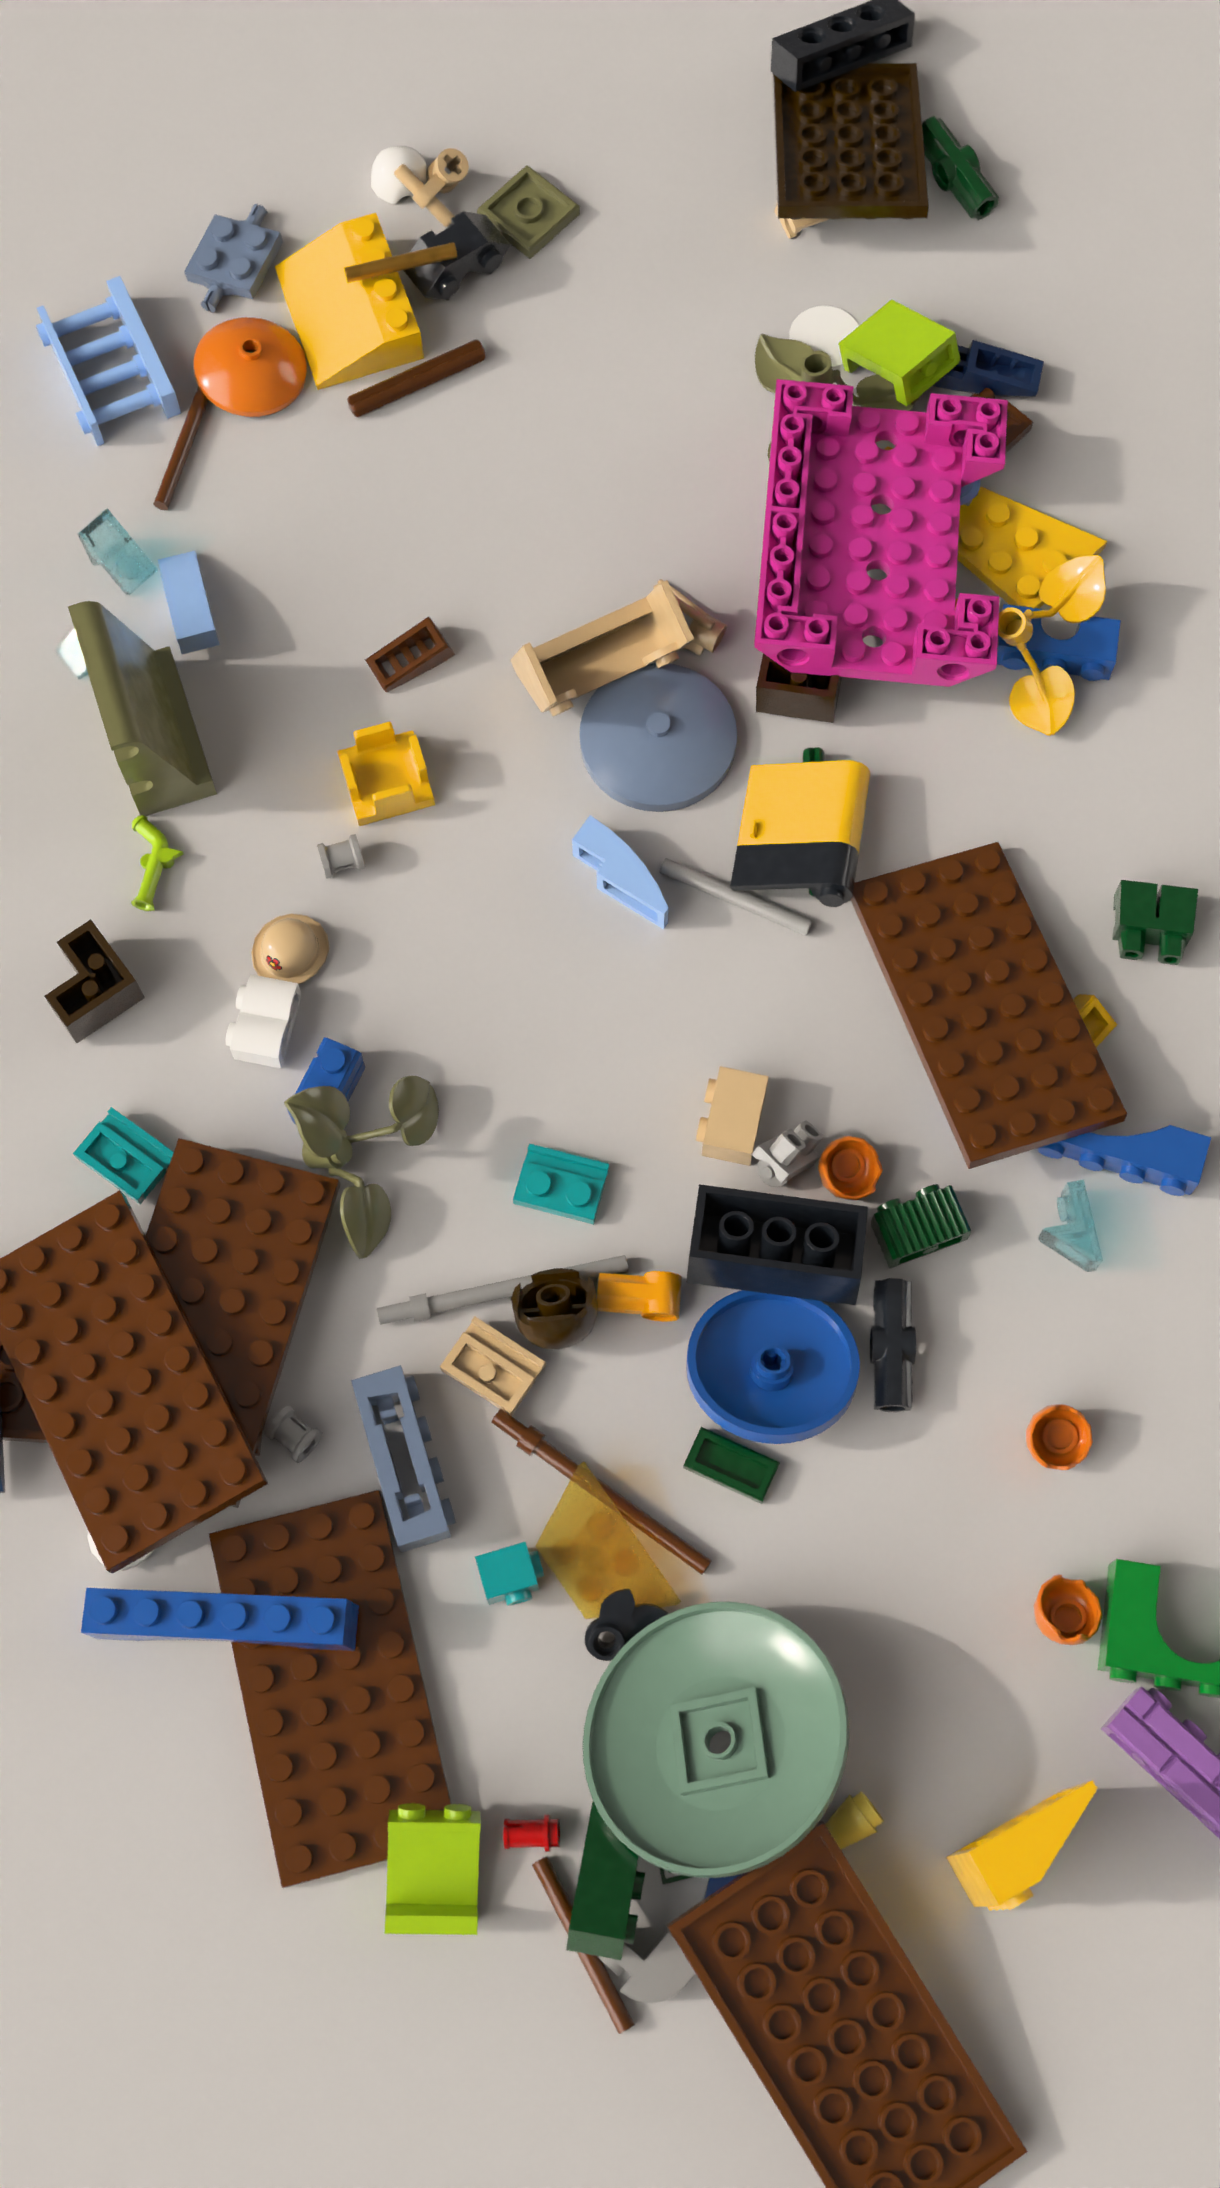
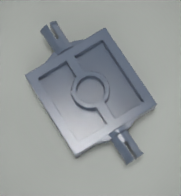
[184,204,283,313]

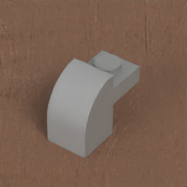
[598,1932,695,2003]

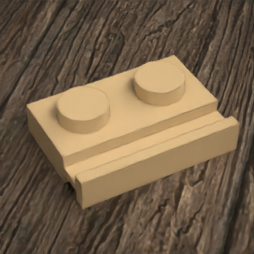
[440,1316,546,1416]

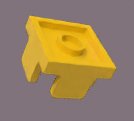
[337,722,435,826]

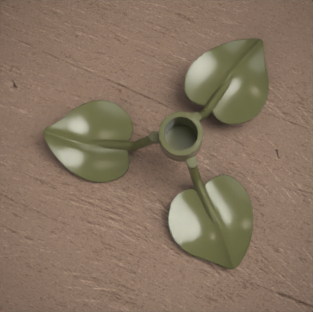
[755,334,920,462]
[284,1076,439,1259]

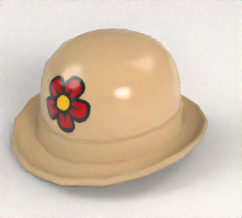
[251,914,329,984]

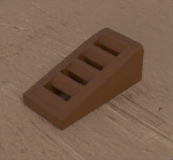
[365,616,455,693]

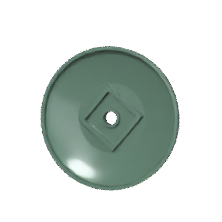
[583,1602,850,1878]

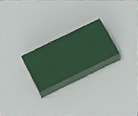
[683,1427,780,1504]

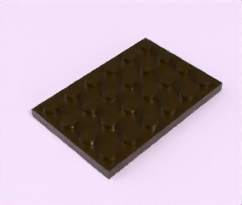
[773,63,929,220]

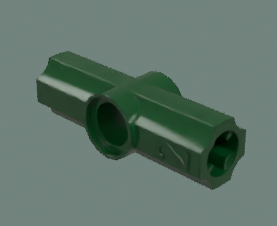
[922,116,999,220]

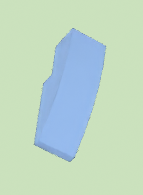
[158,550,220,655]
[572,815,669,929]

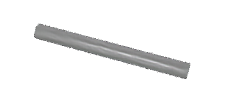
[660,858,812,935]

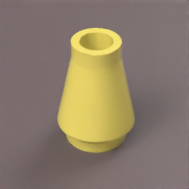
[825,1791,884,1850]

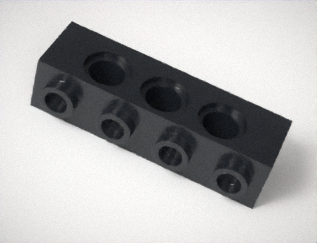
[771,0,915,92]

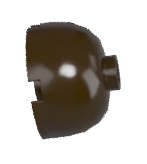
[511,1268,598,1350]

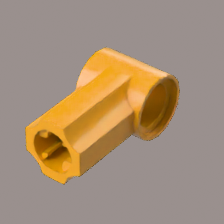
[597,1271,682,1322]

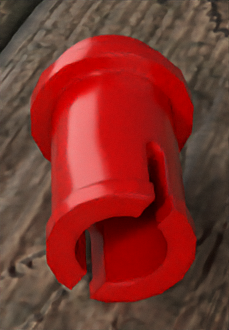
[503,1814,560,1852]

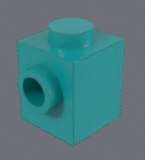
[475,1541,545,1606]

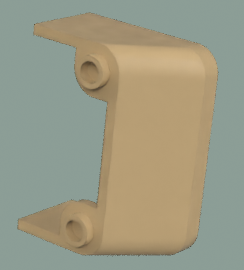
[510,580,694,717]

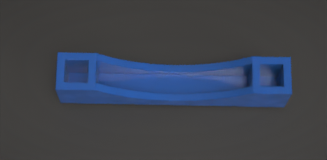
[1038,1125,1211,1196]
[81,1588,359,1651]

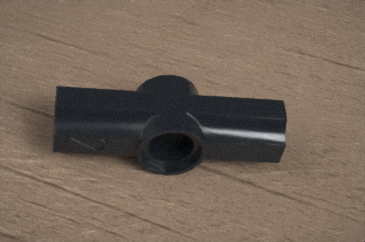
[870,1278,916,1412]

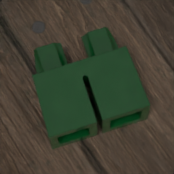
[1112,880,1199,965]

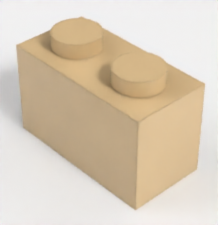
[696,1066,769,1166]

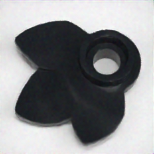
[585,1588,669,1661]

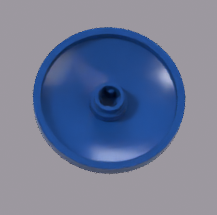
[686,1290,860,1444]

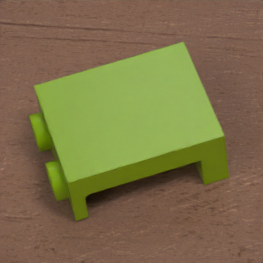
[838,299,961,406]

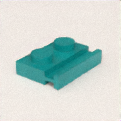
[73,1107,174,1205]
[513,1143,610,1225]

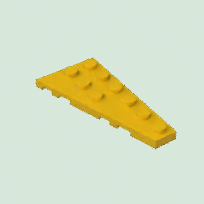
[884,446,1107,609]

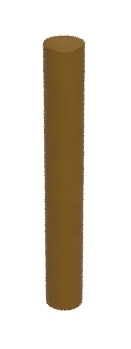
[344,242,457,283]

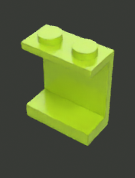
[385,1803,481,1935]

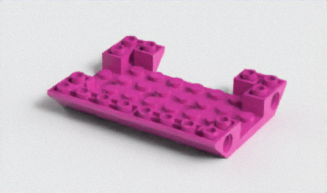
[754,379,1008,687]

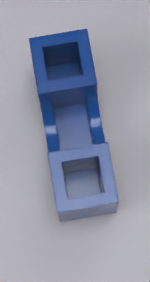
[997,604,1121,681]

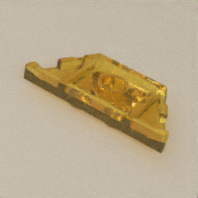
[535,1462,681,1619]

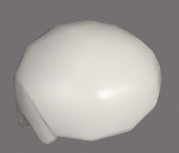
[371,146,428,204]

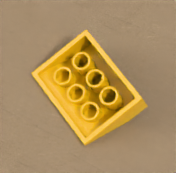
[274,212,424,390]
[946,1780,1098,1911]

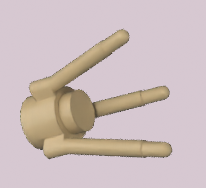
[653,579,727,656]

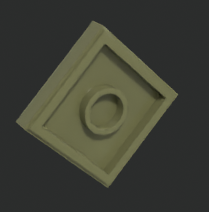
[477,165,580,259]

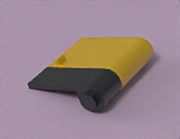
[730,760,870,907]

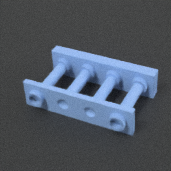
[35,276,181,446]

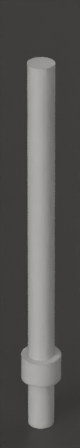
[377,1255,629,1325]

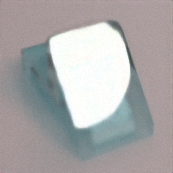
[77,508,158,595]
[1038,1180,1103,1272]

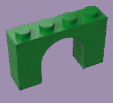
[1098,1559,1220,1698]

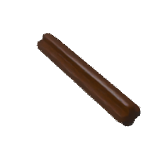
[347,339,486,417]

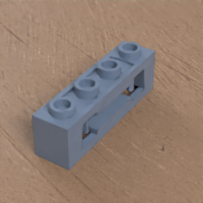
[351,1365,456,1553]

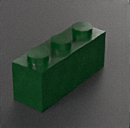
[566,1801,645,1960]

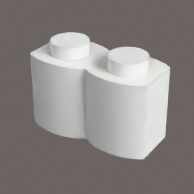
[226,974,301,1069]

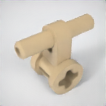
[394,148,469,227]

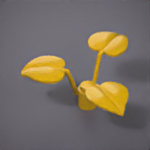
[955,555,1106,736]

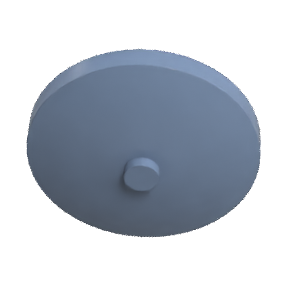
[580,663,737,812]

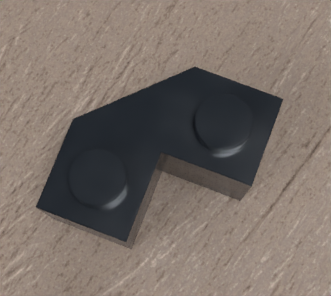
[403,211,511,300]

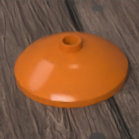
[194,317,307,417]

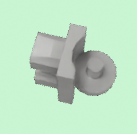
[752,1121,824,1187]

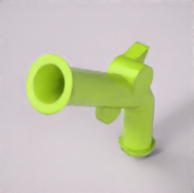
[131,815,184,911]

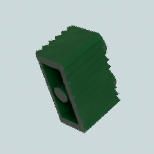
[871,1184,971,1268]

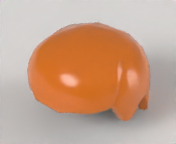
[818,1136,883,1201]
[1026,1404,1093,1470]
[1033,1574,1103,1645]

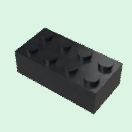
[686,1184,868,1305]

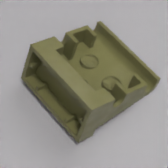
[68,601,217,816]

